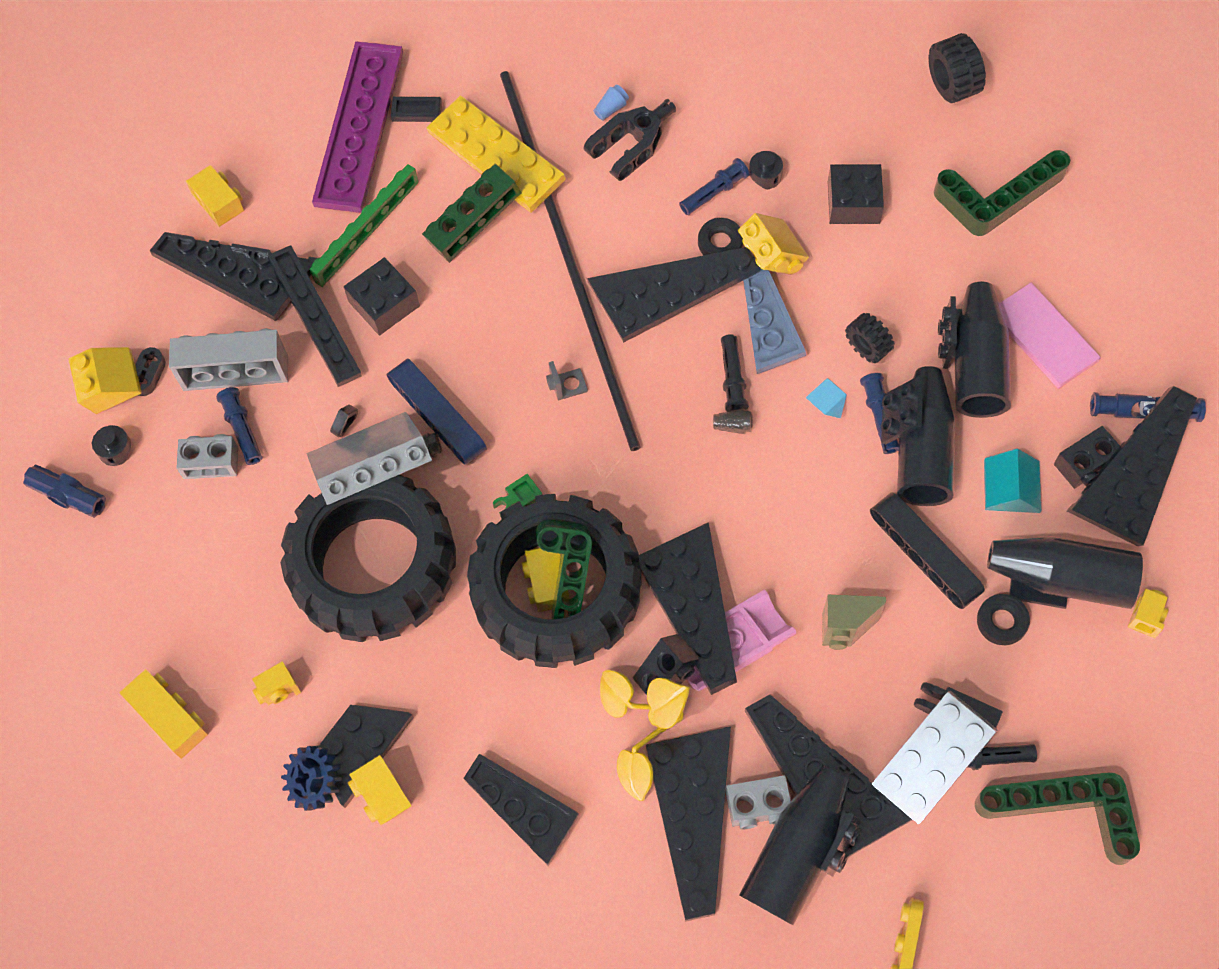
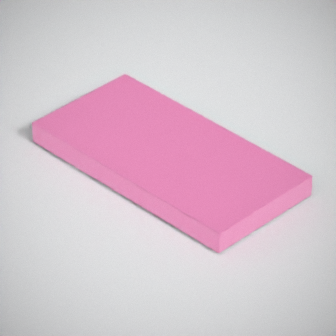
[999,283,1101,389]

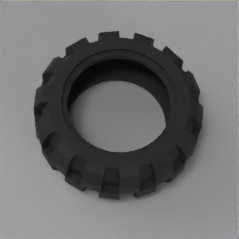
[280,475,456,643]
[467,493,642,668]

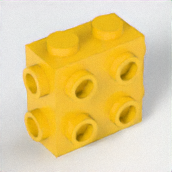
[738,213,809,275]

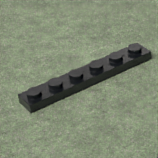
[267,245,362,387]

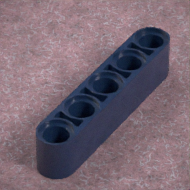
[386,358,487,465]

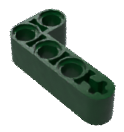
[536,520,592,619]

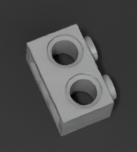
[176,434,238,479]
[725,775,791,830]

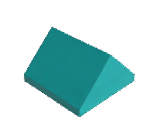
[984,448,1042,513]

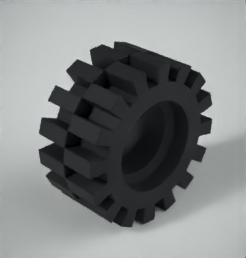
[845,313,895,364]

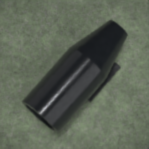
[938,281,1011,418]
[881,366,955,506]
[987,537,1143,609]
[739,766,862,926]

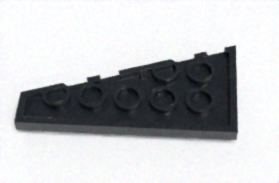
[149,232,317,321]
[587,247,760,343]
[1067,386,1197,547]
[639,522,737,695]
[745,695,913,858]
[646,726,731,922]

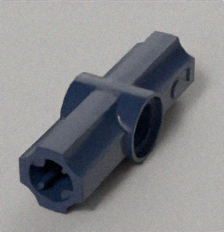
[23,464,106,518]

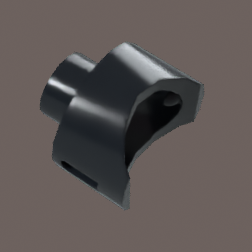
[749,151,783,190]
[91,425,131,466]

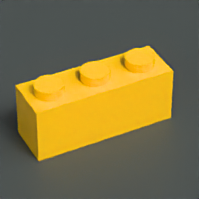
[119,669,208,759]

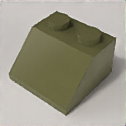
[822,594,886,650]

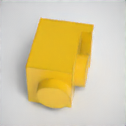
[1128,589,1169,638]
[252,661,301,706]

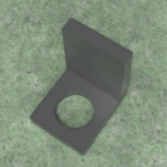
[546,361,588,401]

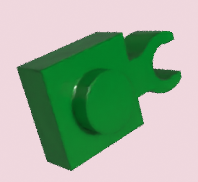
[493,474,543,517]

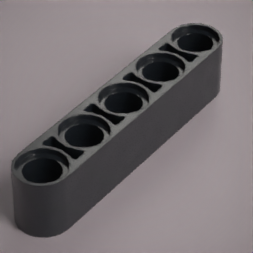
[869,492,985,609]

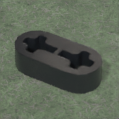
[135,347,166,396]

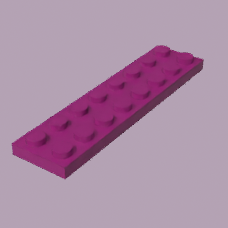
[312,41,403,213]

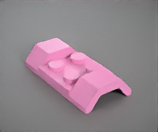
[687,589,796,691]

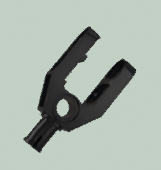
[583,99,676,181]

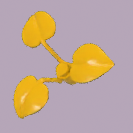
[600,670,690,801]

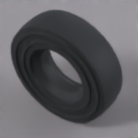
[698,218,743,255]
[977,594,1030,646]

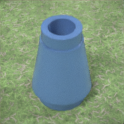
[593,84,629,121]

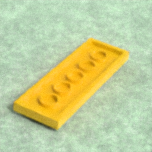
[426,95,566,213]

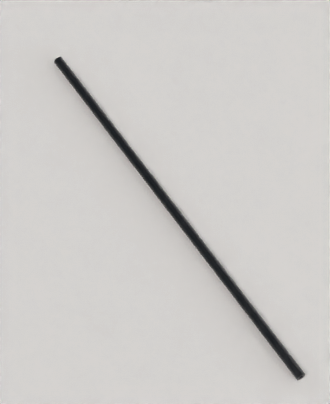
[500,71,641,451]

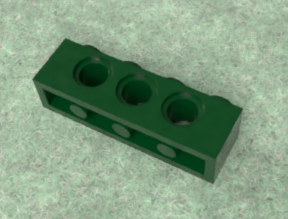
[422,164,521,263]

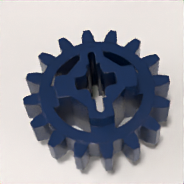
[281,746,342,811]

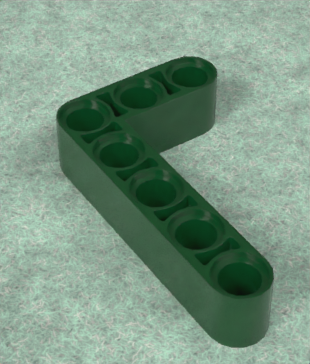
[933,150,1071,236]
[974,772,1140,865]

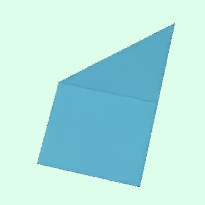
[806,378,847,419]

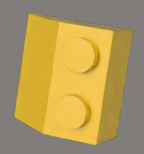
[68,347,141,414]

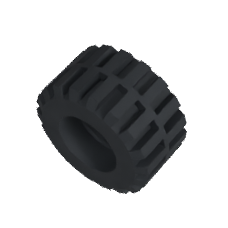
[928,33,986,103]

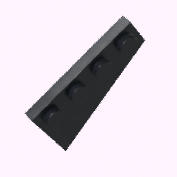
[463,753,580,867]

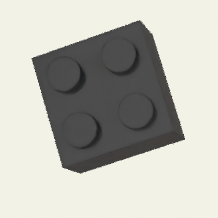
[827,164,884,224]
[343,257,420,336]

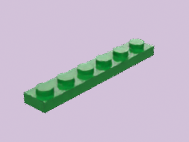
[310,164,419,287]

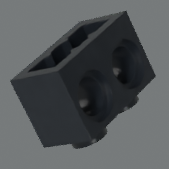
[1054,425,1120,489]
[633,634,700,695]

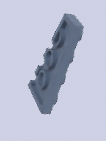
[743,268,806,374]

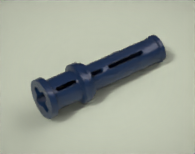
[679,158,750,216]
[860,373,899,454]
[216,387,263,465]

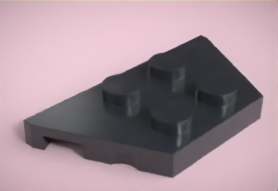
[318,704,414,808]

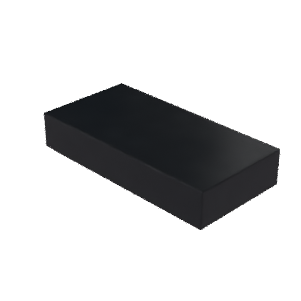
[391,96,442,122]

